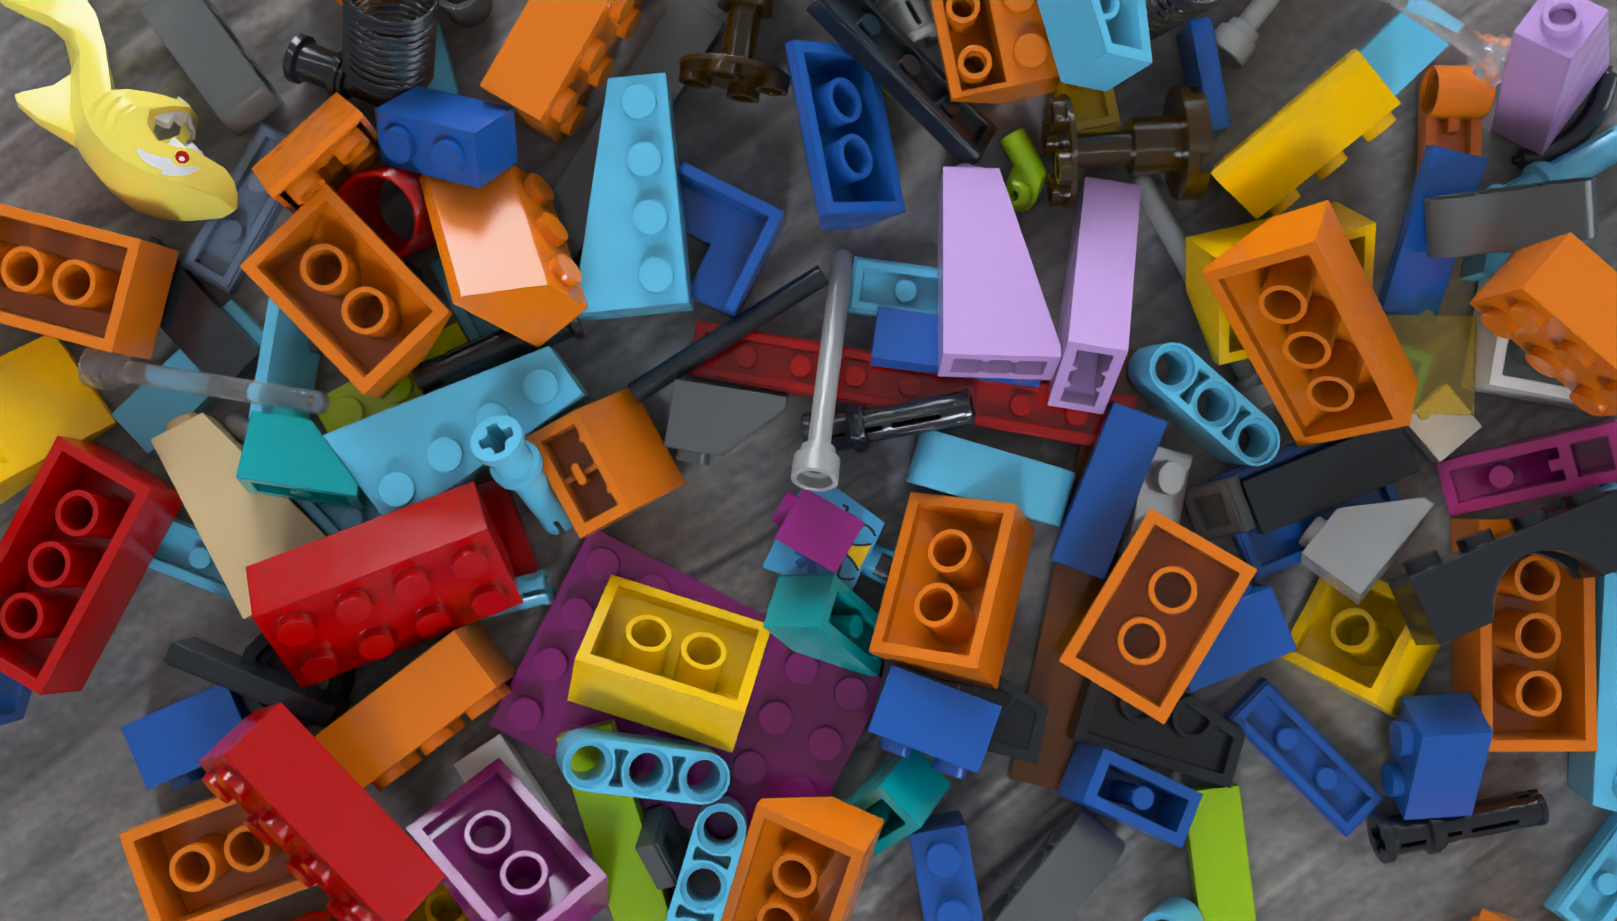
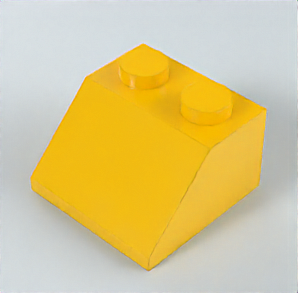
[1281,578,1441,718]

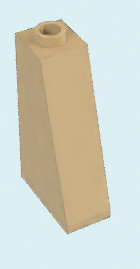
[150,412,328,621]

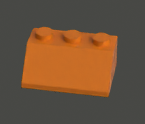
[419,165,588,348]
[240,183,452,399]
[869,492,1035,689]
[721,797,885,921]

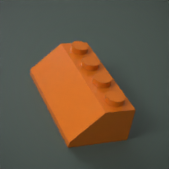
[1202,200,1419,447]

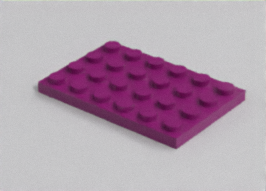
[489,530,882,852]

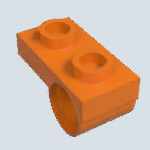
[1417,65,1496,173]

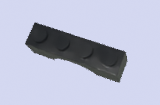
[1387,483,1617,645]

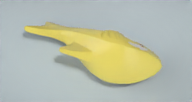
[0,0,239,221]

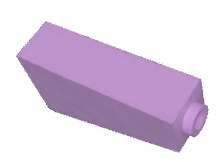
[1491,0,1609,156]
[938,163,1061,380]
[1047,177,1141,415]

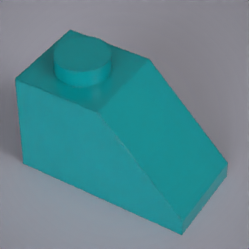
[236,407,366,510]
[763,575,883,676]
[844,749,951,857]

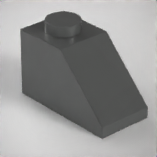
[664,379,788,465]

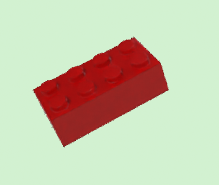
[0,435,183,695]
[246,481,524,689]
[197,702,446,921]

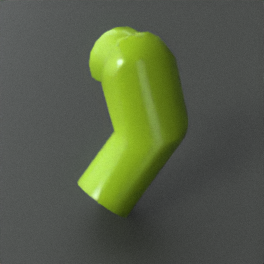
[1000,128,1047,212]

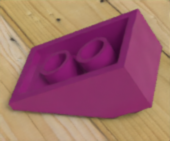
[405,758,609,921]

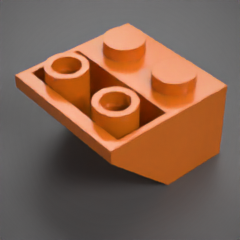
[929,0,1060,104]
[525,388,687,538]

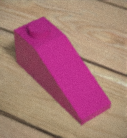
[1435,416,1617,516]

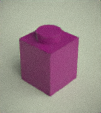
[771,489,865,573]

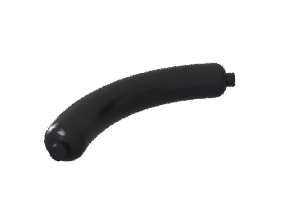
[1511,65,1617,170]

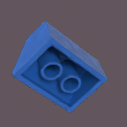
[785,40,906,231]

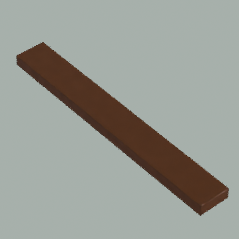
[1007,349,1157,790]

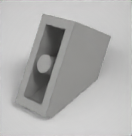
[1299,497,1434,605]

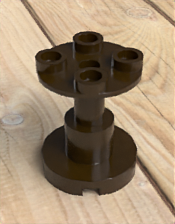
[679,0,790,103]
[1041,84,1213,209]

